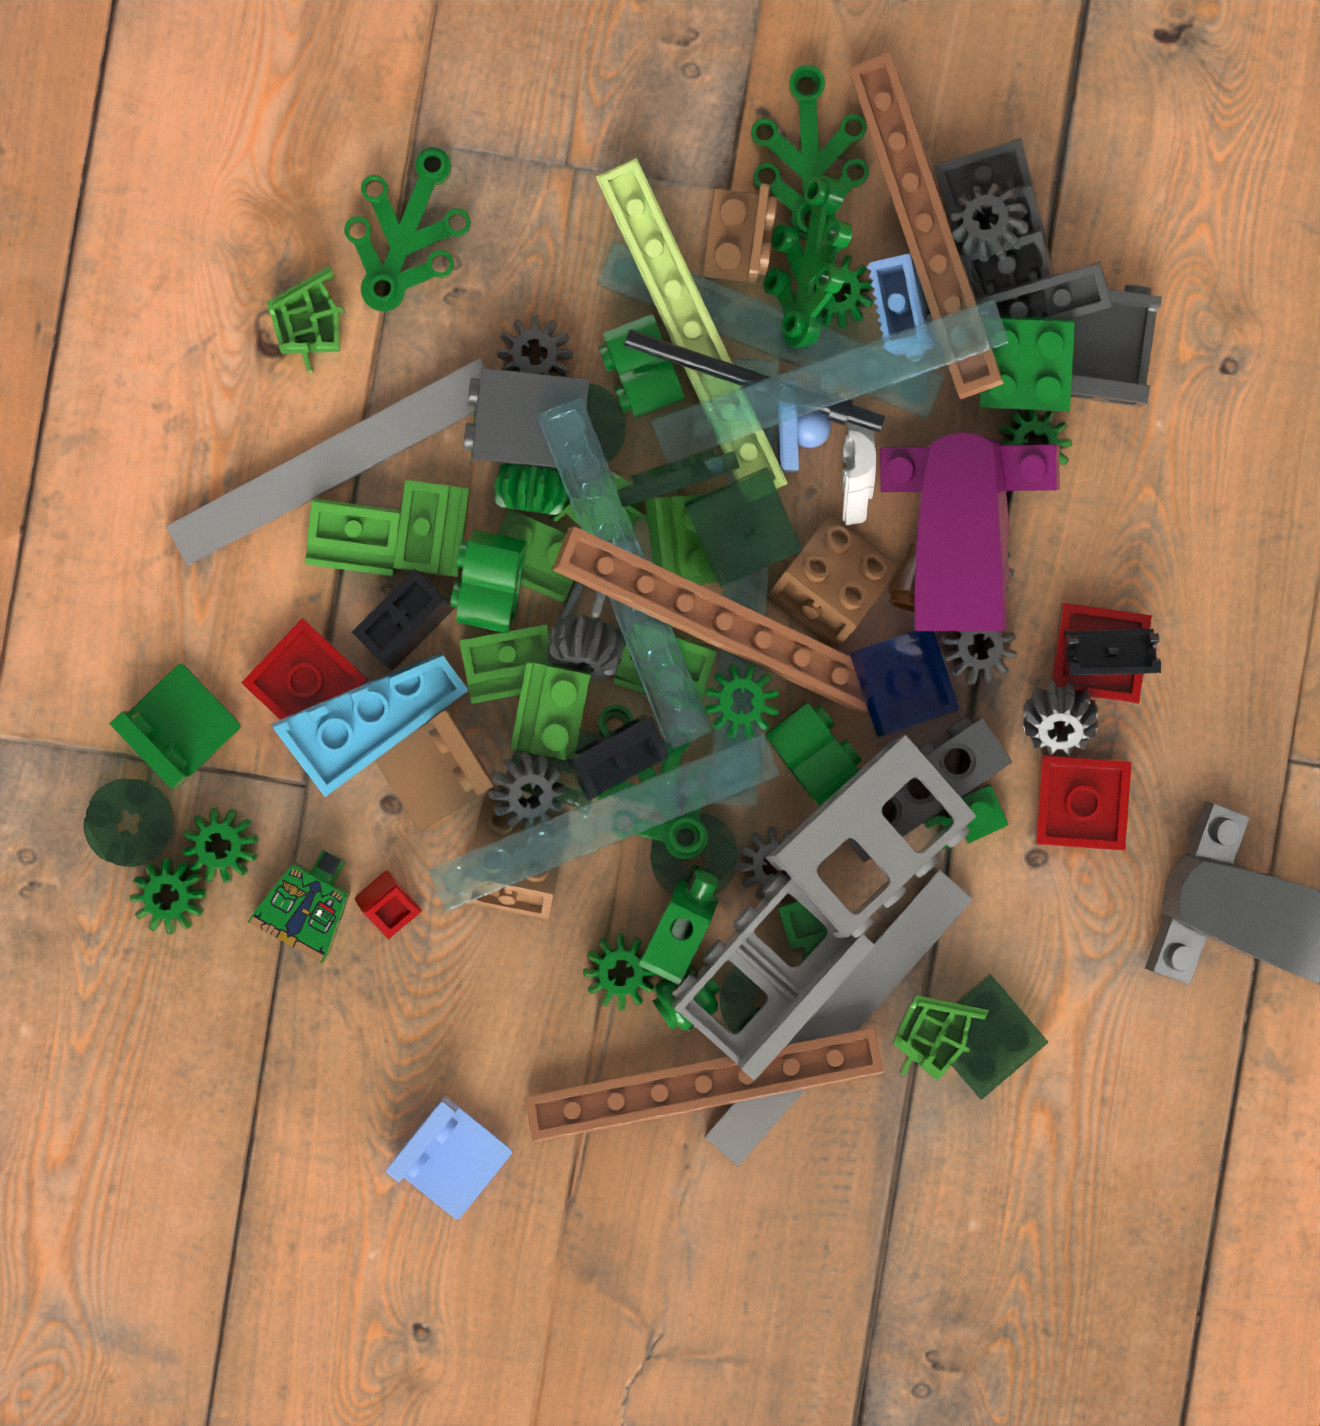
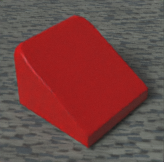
[355,871,422,940]

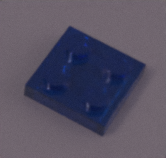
[849,630,960,738]

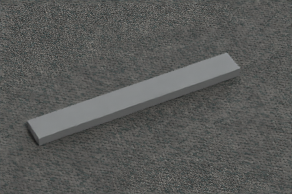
[166,358,485,566]
[705,869,973,1166]

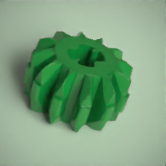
[813,255,873,330]
[998,410,1072,465]
[493,463,569,515]
[704,664,779,739]
[182,807,259,883]
[130,858,208,934]
[583,933,657,1010]

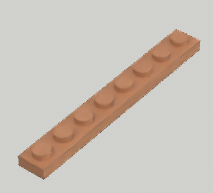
[848,52,1004,399]
[552,526,886,715]
[525,1027,884,1142]

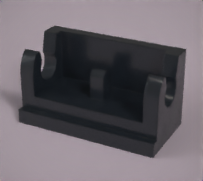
[352,568,455,671]
[1063,629,1161,676]
[565,715,669,800]

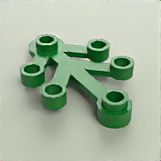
[751,65,869,240]
[344,147,471,312]
[763,175,853,348]
[593,704,714,860]

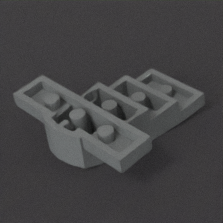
[926,138,1113,357]
[1145,801,1320,984]

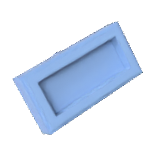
[777,380,832,473]

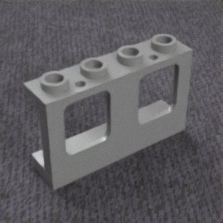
[765,735,976,938]
[670,872,875,1081]

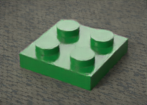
[980,315,1075,412]

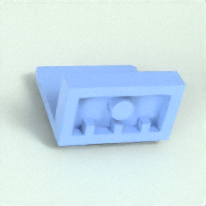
[385,1096,512,1219]

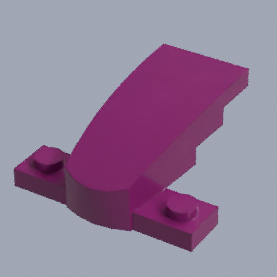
[880,432,1060,631]

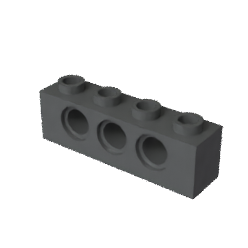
[847,715,1012,863]

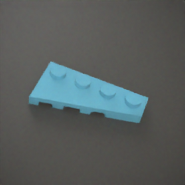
[270,653,469,797]

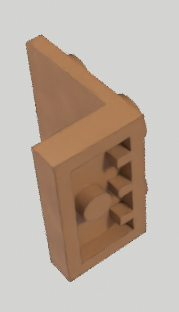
[702,184,777,286]
[767,515,898,650]
[375,710,495,831]
[462,801,569,920]

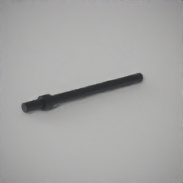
[624,329,885,433]

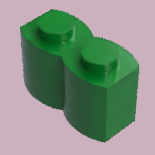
[598,314,685,420]
[450,530,527,634]
[763,702,862,806]

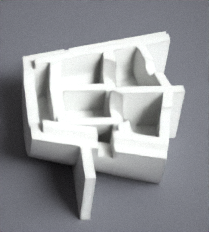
[842,422,876,525]

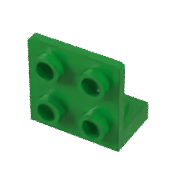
[109,664,241,789]

